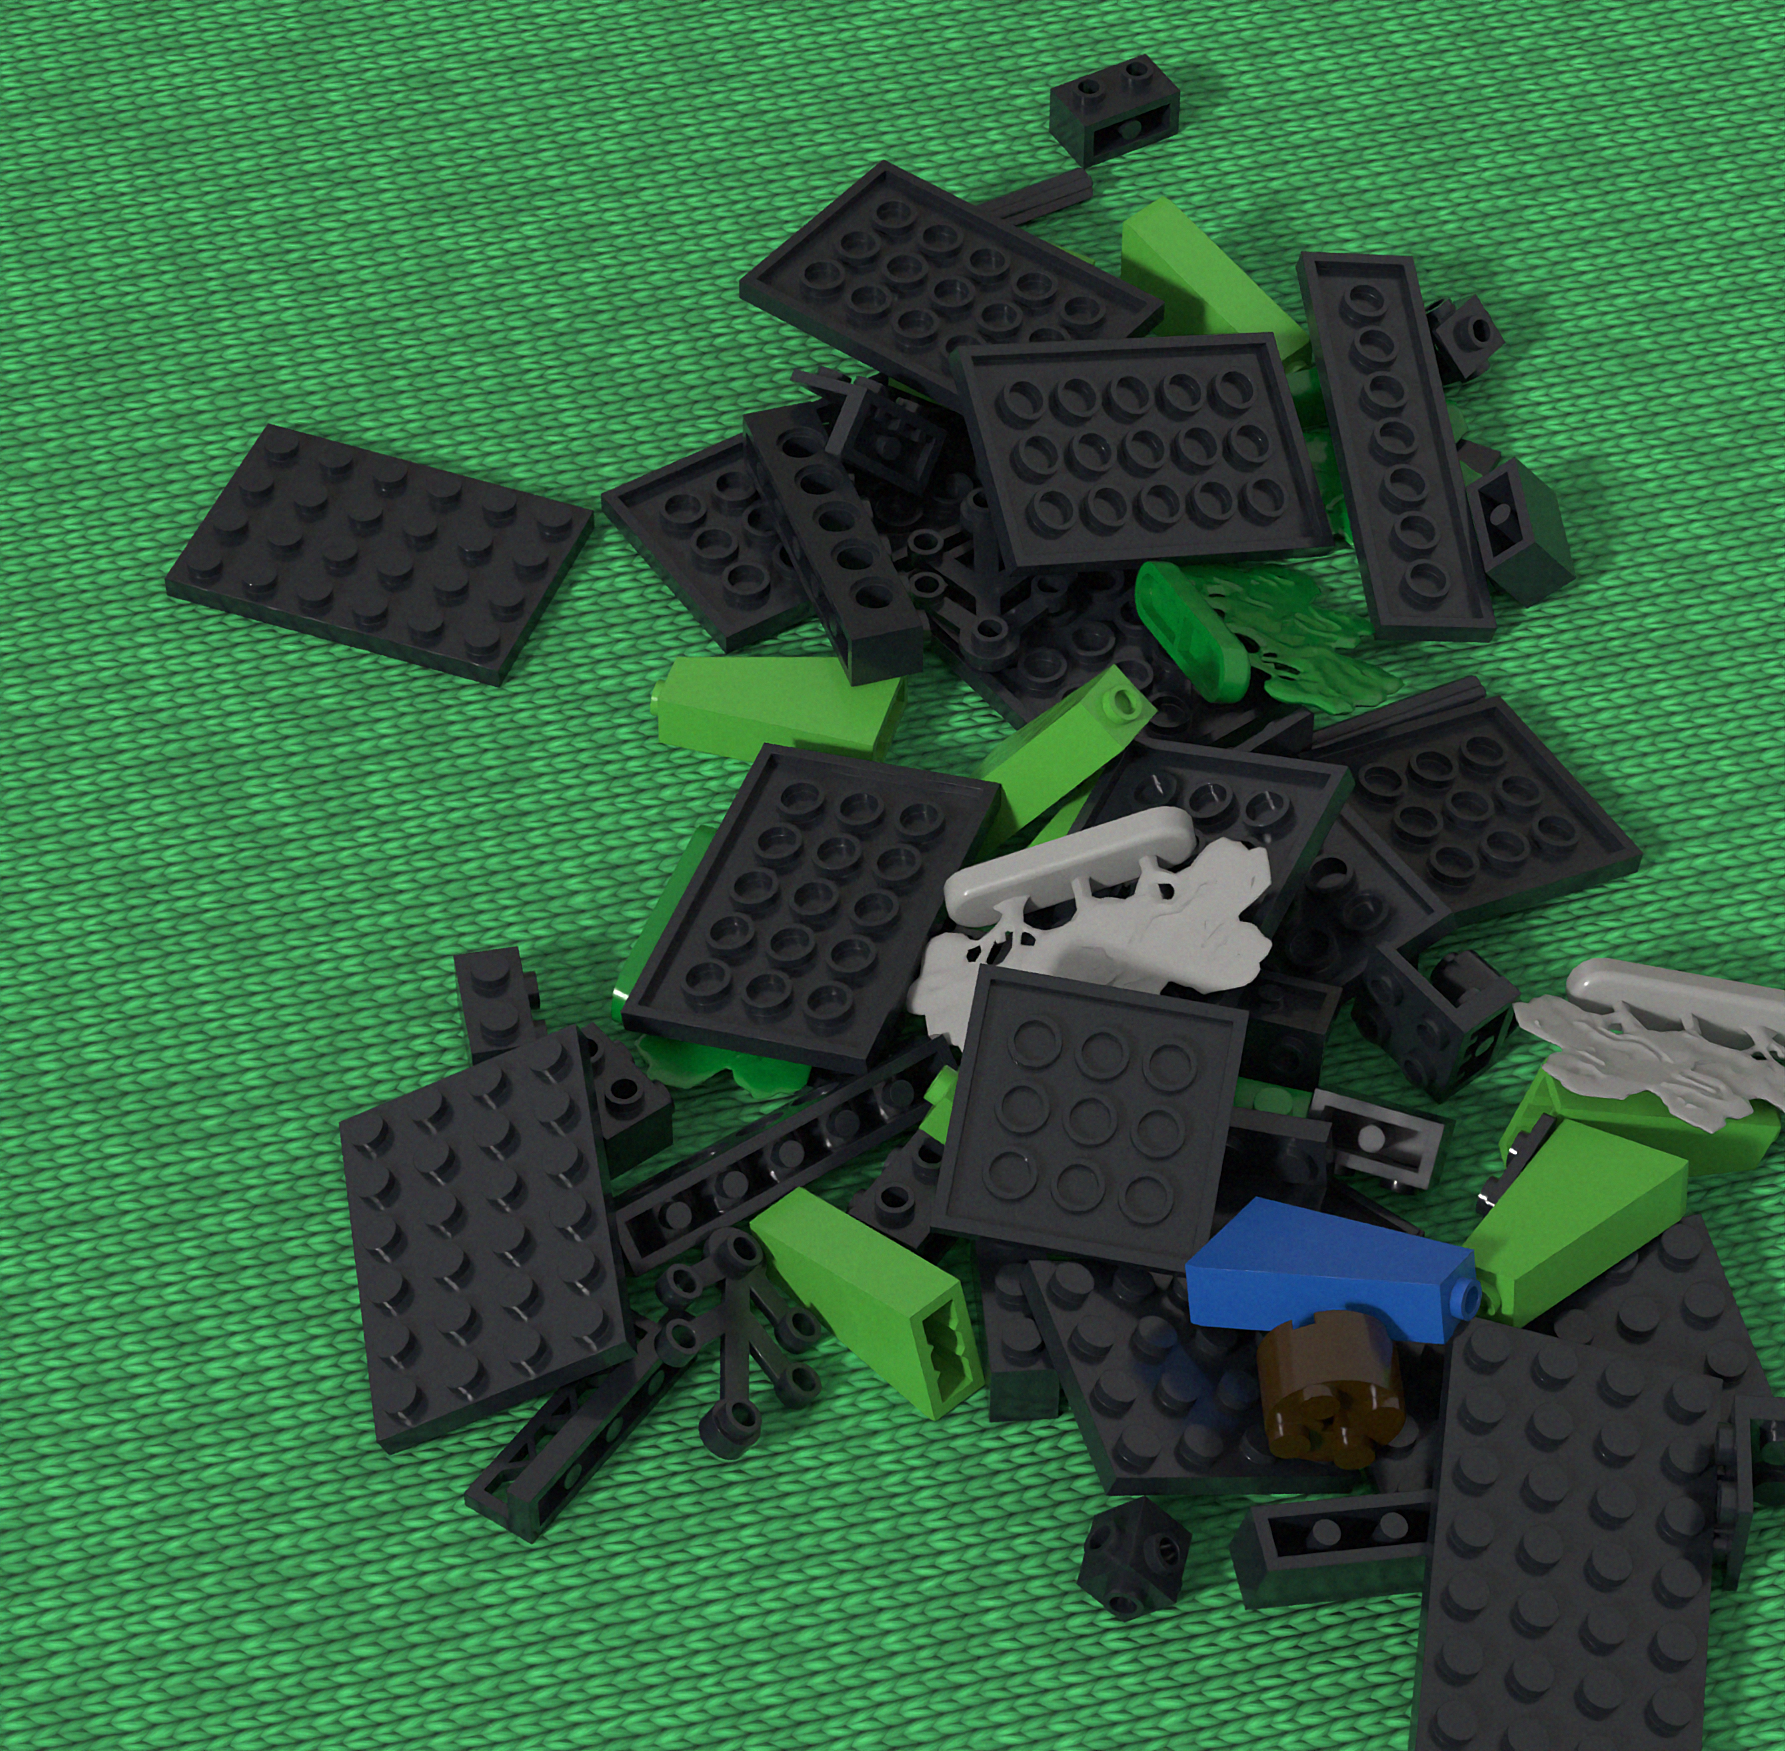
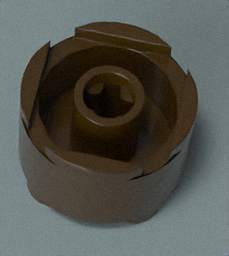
[1256,1310,1407,1470]

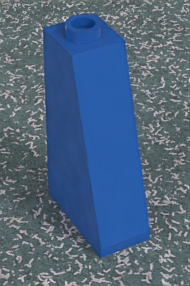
[1185,1196,1482,1344]

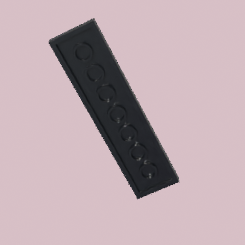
[1295,251,1497,643]

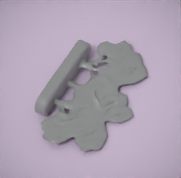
[906,806,1272,1053]
[1512,958,1785,1134]

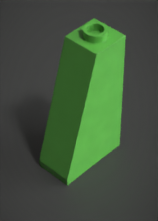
[1120,196,1312,374]
[650,657,908,763]
[968,664,1158,865]
[1498,1057,1781,1177]
[1461,1118,1689,1328]
[749,1186,985,1422]

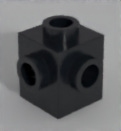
[1425,294,1506,387]
[1076,1496,1193,1623]

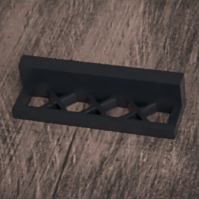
[464,1309,698,1544]

